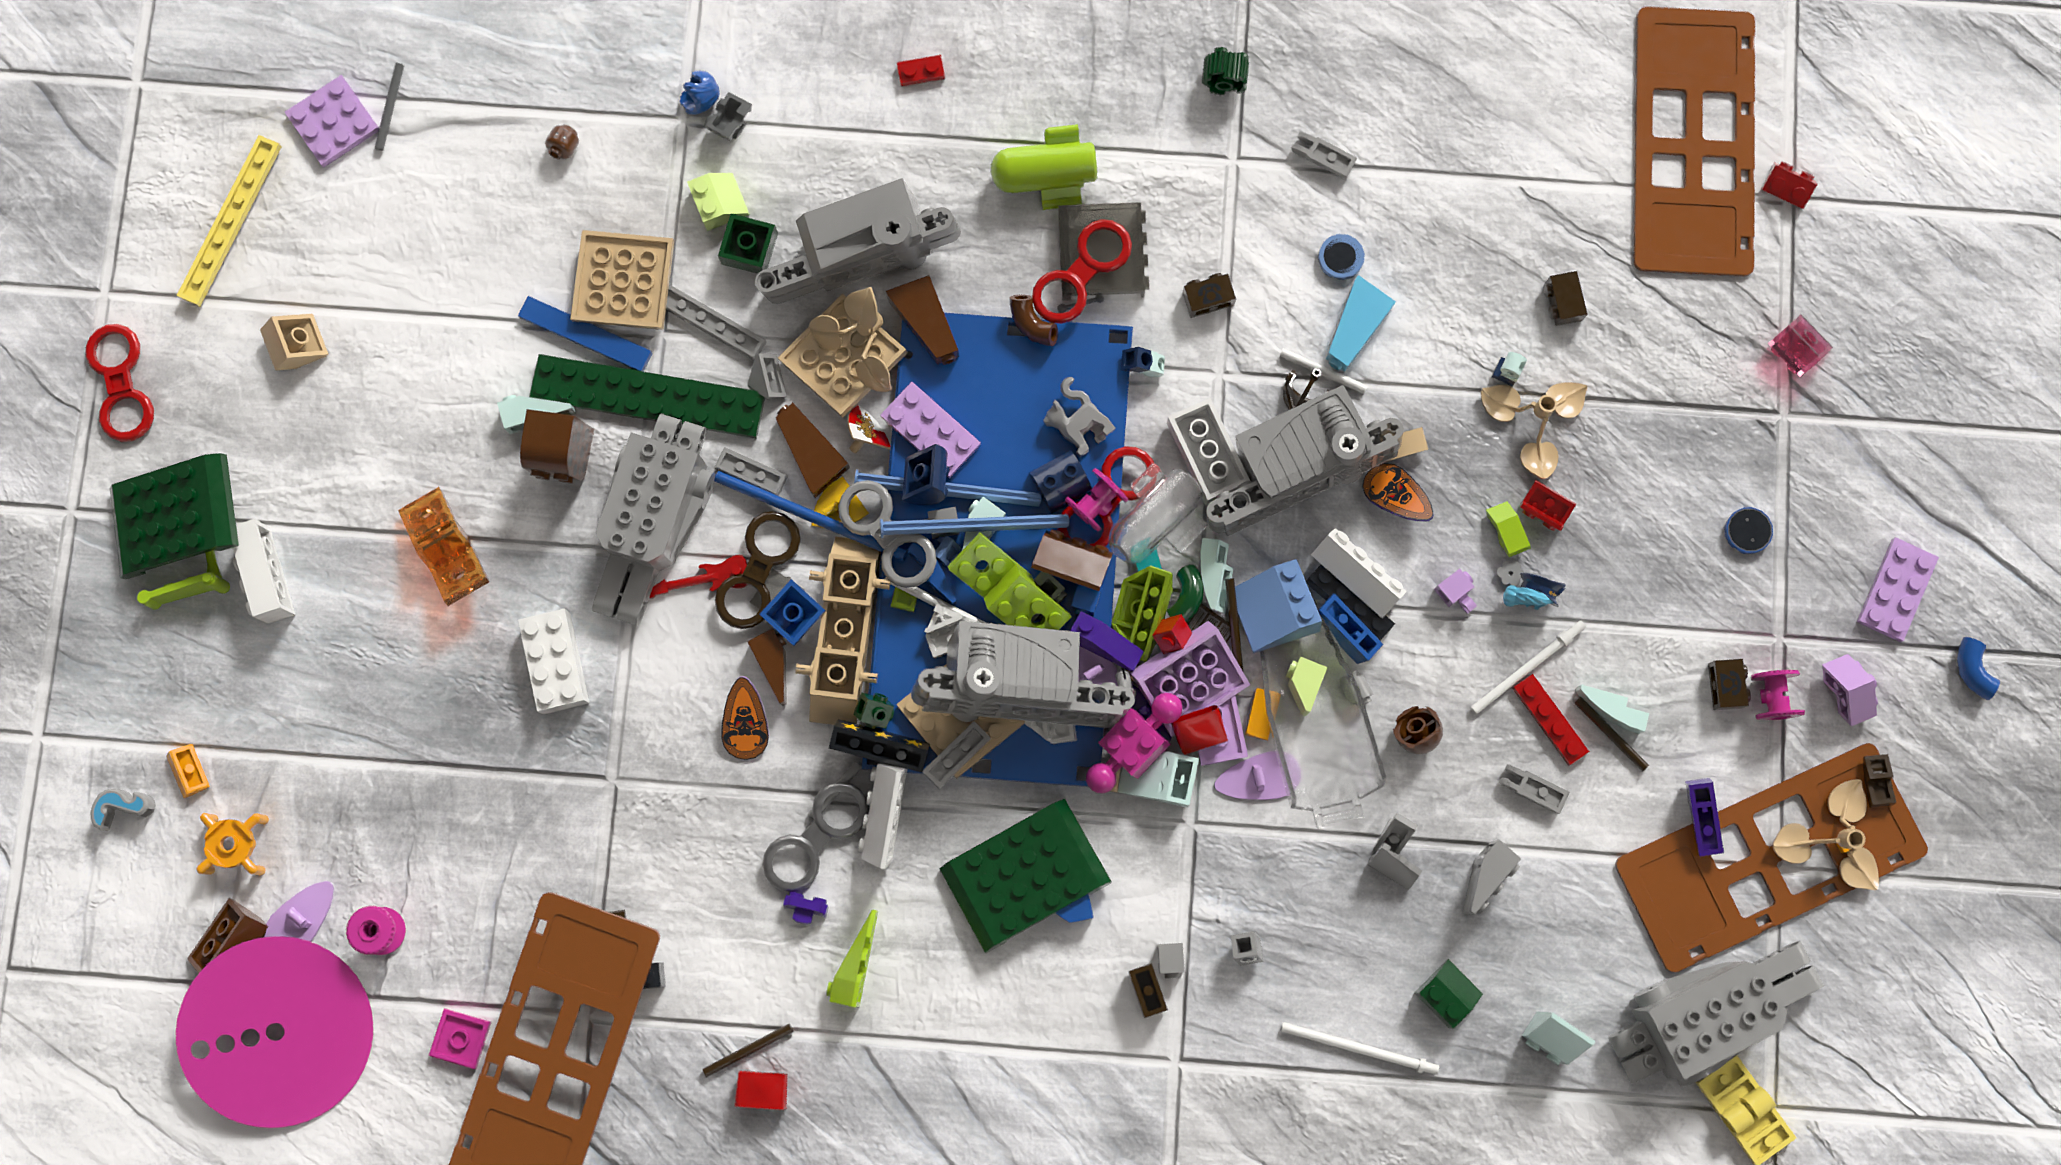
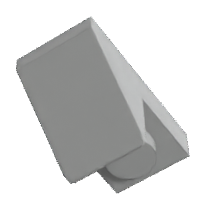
[1373,813,1418,854]

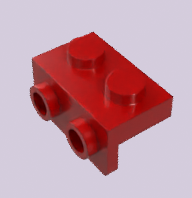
[1761,161,1818,209]
[1520,480,1576,531]

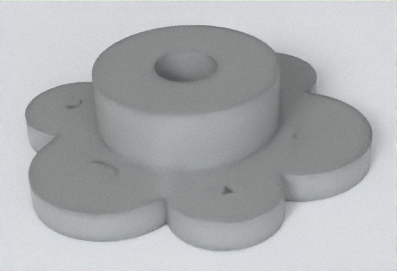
[1496,561,1524,587]

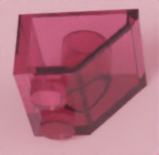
[1768,314,1833,377]

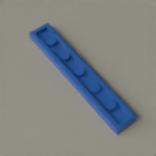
[518,296,653,372]

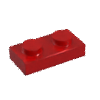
[897,55,945,87]

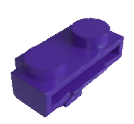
[783,892,829,925]

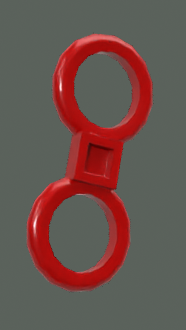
[1032,219,1132,324]
[85,324,154,442]
[1058,446,1157,546]

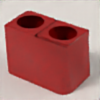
[1171,705,1228,755]
[734,1071,788,1110]

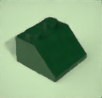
[1414,959,1483,1029]

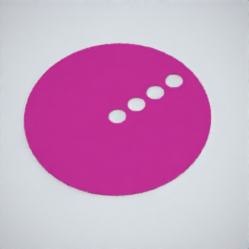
[176,936,373,1128]

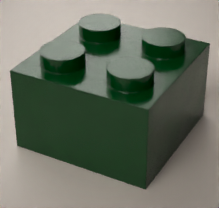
[718,213,778,274]

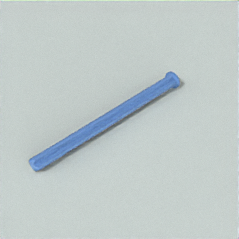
[854,470,1042,506]
[880,514,1069,538]

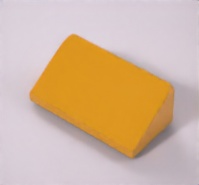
[1245,688,1278,741]
[166,744,210,798]

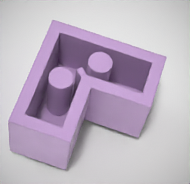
[1822,654,1878,726]

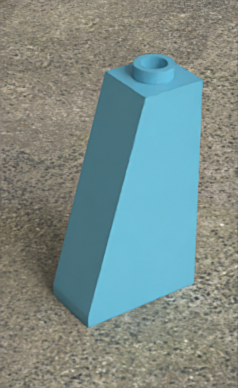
[1326,275,1396,372]

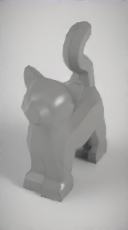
[1043,377,1116,458]

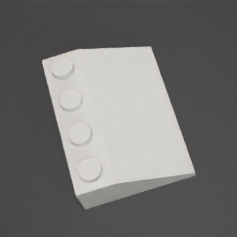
[859,762,907,869]

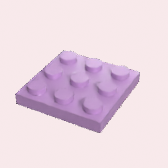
[285,75,379,168]

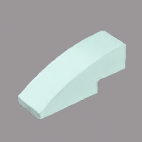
[1201,538,1233,614]
[1575,685,1649,734]

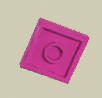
[428,1008,492,1070]

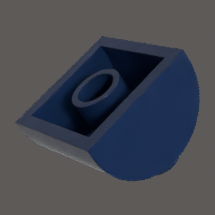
[902,444,950,505]
[1029,450,1092,514]

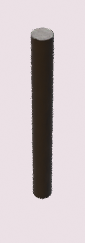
[1225,578,1244,672]
[1574,696,1649,771]
[702,1023,794,1077]

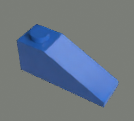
[1318,593,1383,664]

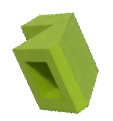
[1486,501,1531,557]

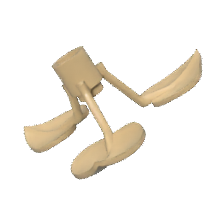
[809,287,892,392]
[1481,382,1587,479]
[1773,779,1879,890]

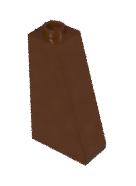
[886,275,959,365]
[775,403,850,498]

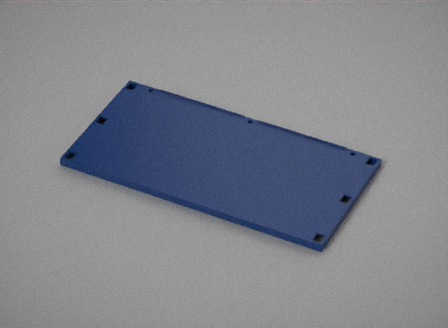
[862,313,1133,787]

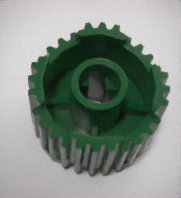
[1202,47,1249,96]

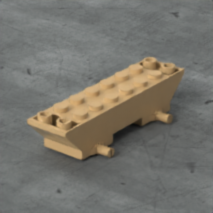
[795,537,891,725]

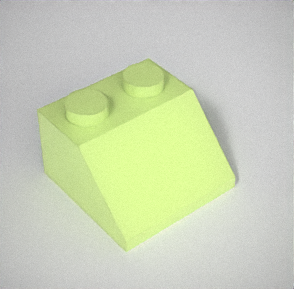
[687,173,750,231]
[1286,657,1327,717]

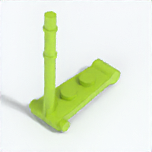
[137,550,230,610]

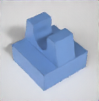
[935,536,963,567]

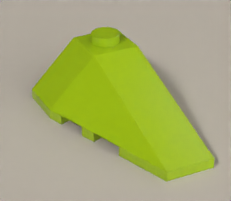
[826,910,878,1007]

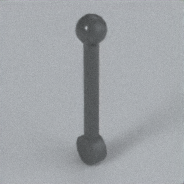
[1057,294,1104,314]

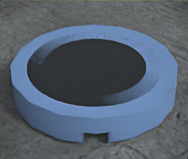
[1318,234,1365,280]

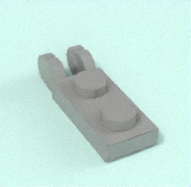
[1291,132,1357,180]
[1499,764,1570,814]

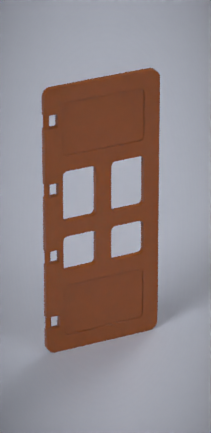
[1634,7,1755,277]
[1615,743,1928,972]
[449,892,660,1165]

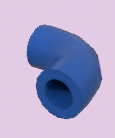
[1957,637,2000,701]

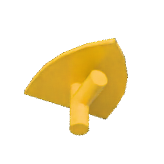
[811,476,869,529]

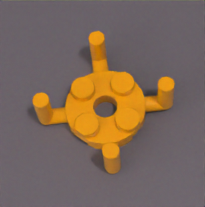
[196,813,269,875]

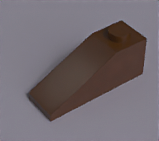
[747,628,787,706]

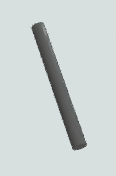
[374,63,404,151]

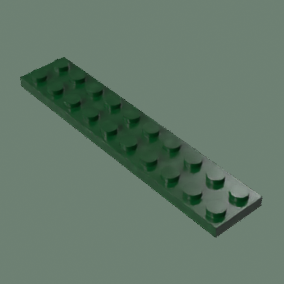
[529,354,765,439]

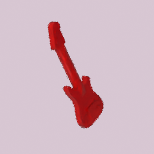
[649,555,748,599]

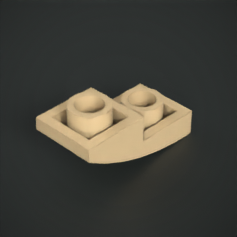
[1389,427,1429,461]

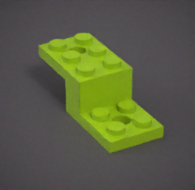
[948,532,1071,630]

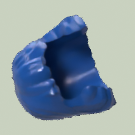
[679,71,720,115]

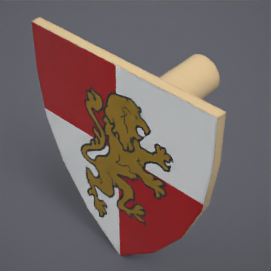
[847,405,891,453]

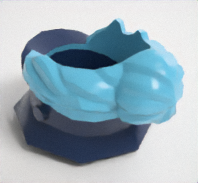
[1503,573,1566,610]

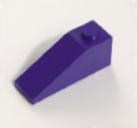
[1070,611,1144,672]
[1685,778,1724,856]

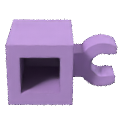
[1434,569,1477,614]

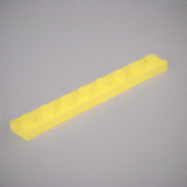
[176,135,282,307]

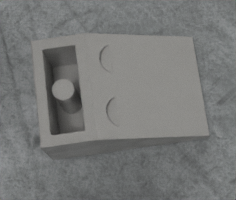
[1462,839,1521,915]

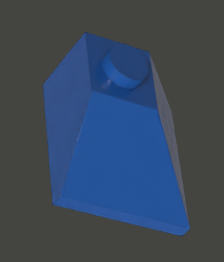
[759,579,826,646]

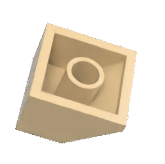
[260,314,328,371]

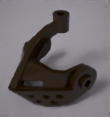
[1283,368,1329,410]

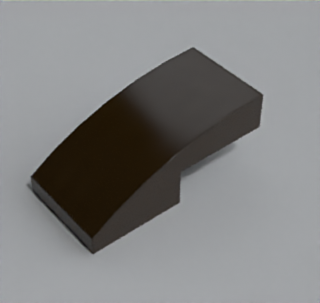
[1863,754,1896,808]

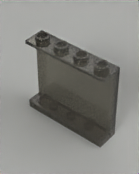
[1058,202,1149,301]

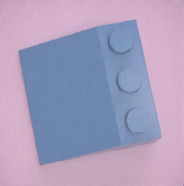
[1235,559,1322,654]

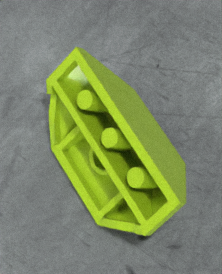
[1111,566,1173,662]

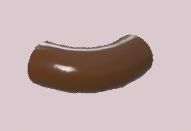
[1009,295,1058,346]

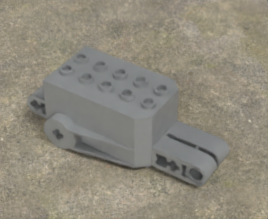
[755,178,961,304]
[592,414,715,625]
[1608,941,1824,1086]

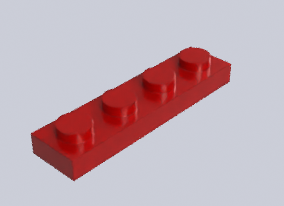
[1512,674,1590,766]

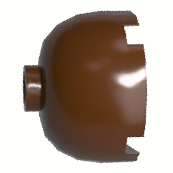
[1393,706,1443,755]

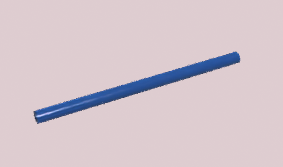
[714,471,908,561]

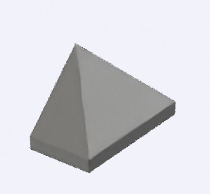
[747,353,787,399]

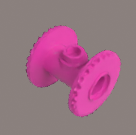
[1065,468,1128,531]
[1751,670,1805,720]
[346,906,406,955]

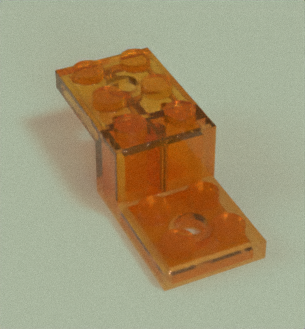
[398,487,490,606]

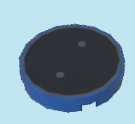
[1724,507,1773,554]

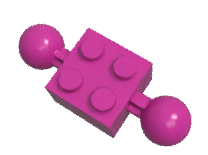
[1086,693,1182,794]

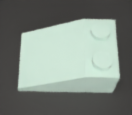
[1521,1011,1595,1066]

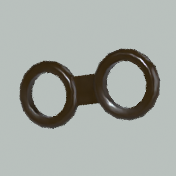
[715,511,801,629]

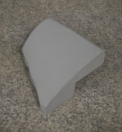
[1367,843,1422,890]

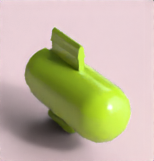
[990,124,1097,210]

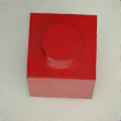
[1152,614,1192,654]

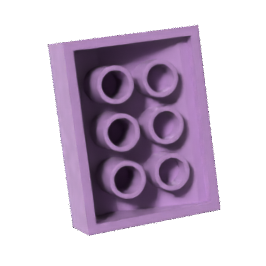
[1130,621,1250,737]

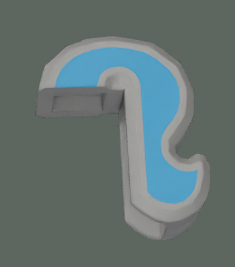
[90,789,156,831]

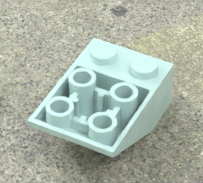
[1118,752,1199,808]

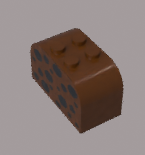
[520,409,594,484]

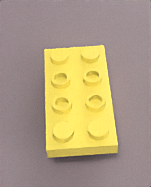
[1696,1055,1796,1165]

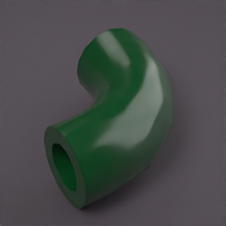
[1167,564,1204,623]

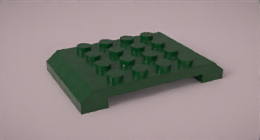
[109,453,239,579]
[939,799,1112,954]

